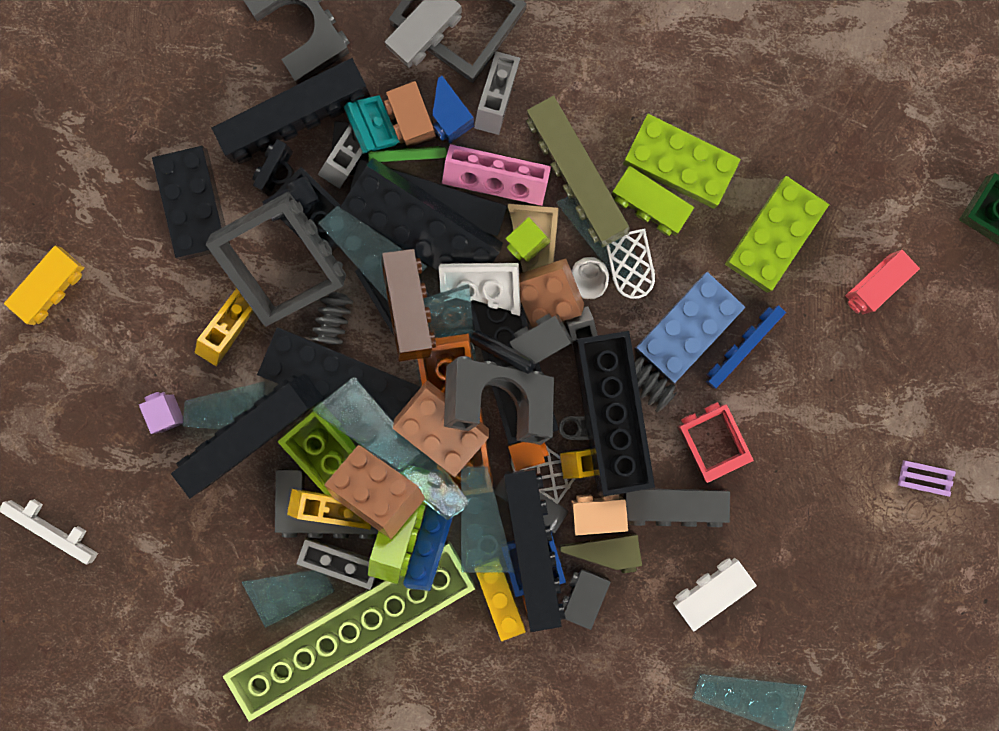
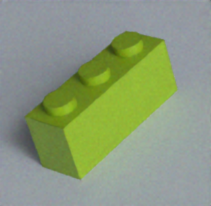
[611,166,695,236]

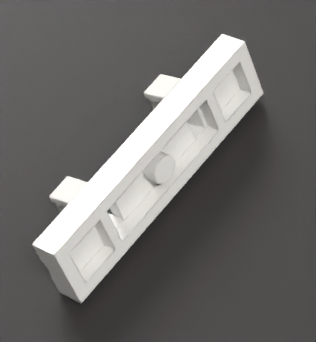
[0,499,98,565]

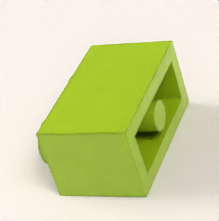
[505,217,551,262]

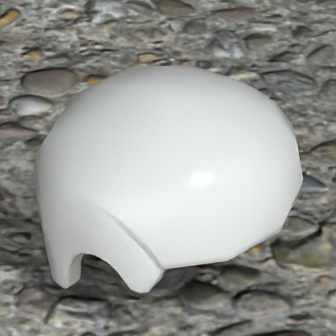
[571,257,609,299]

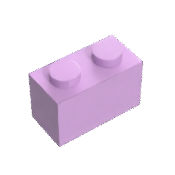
[139,392,185,434]

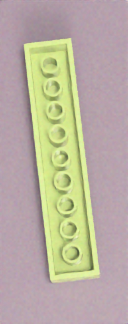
[223,541,476,722]

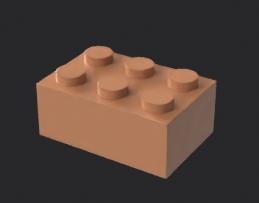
[392,380,489,477]
[324,445,425,539]

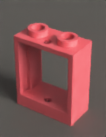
[845,250,920,314]
[677,402,754,483]

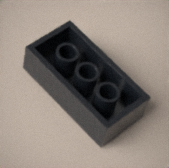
[152,145,230,261]

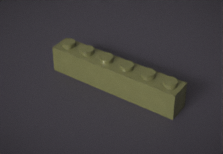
[525,96,629,248]

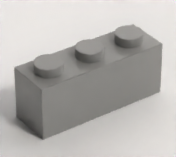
[385,0,462,68]
[297,538,376,590]

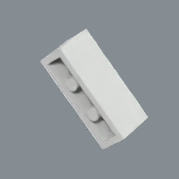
[673,558,757,631]

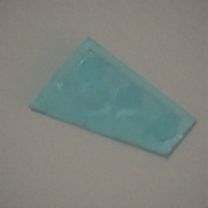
[183,381,265,429]
[242,570,335,628]

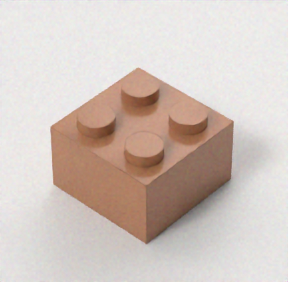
[384,81,436,148]
[519,258,584,329]

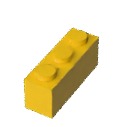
[4,246,85,325]
[474,556,526,641]

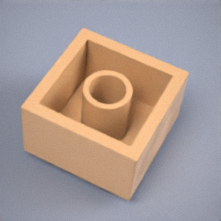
[571,494,628,535]

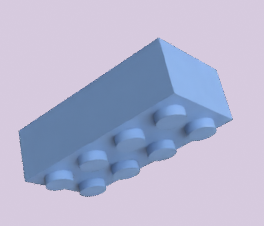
[634,272,745,383]

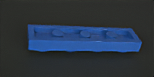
[706,305,786,389]
[403,491,459,591]

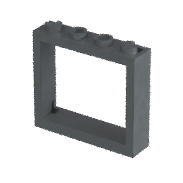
[389,0,527,83]
[206,191,346,327]

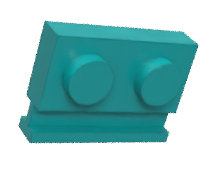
[344,95,399,154]

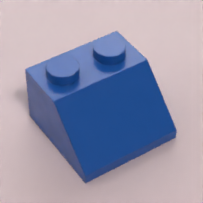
[432,76,474,144]

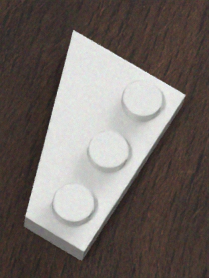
[439,263,521,316]

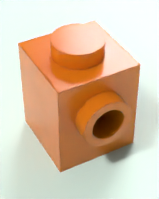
[508,441,549,471]

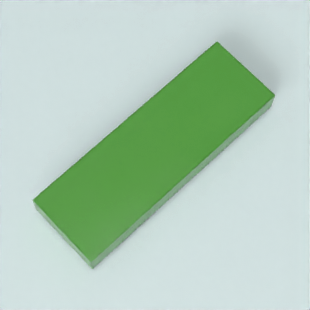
[367,146,447,162]

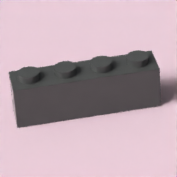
[624,488,730,527]

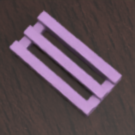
[898,460,955,497]

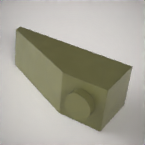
[560,533,642,573]

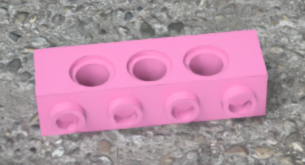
[442,144,551,206]

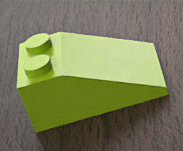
[278,402,356,495]

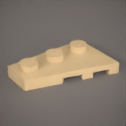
[508,204,559,272]

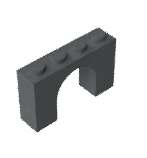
[244,0,350,85]
[444,356,554,445]
[275,469,378,539]

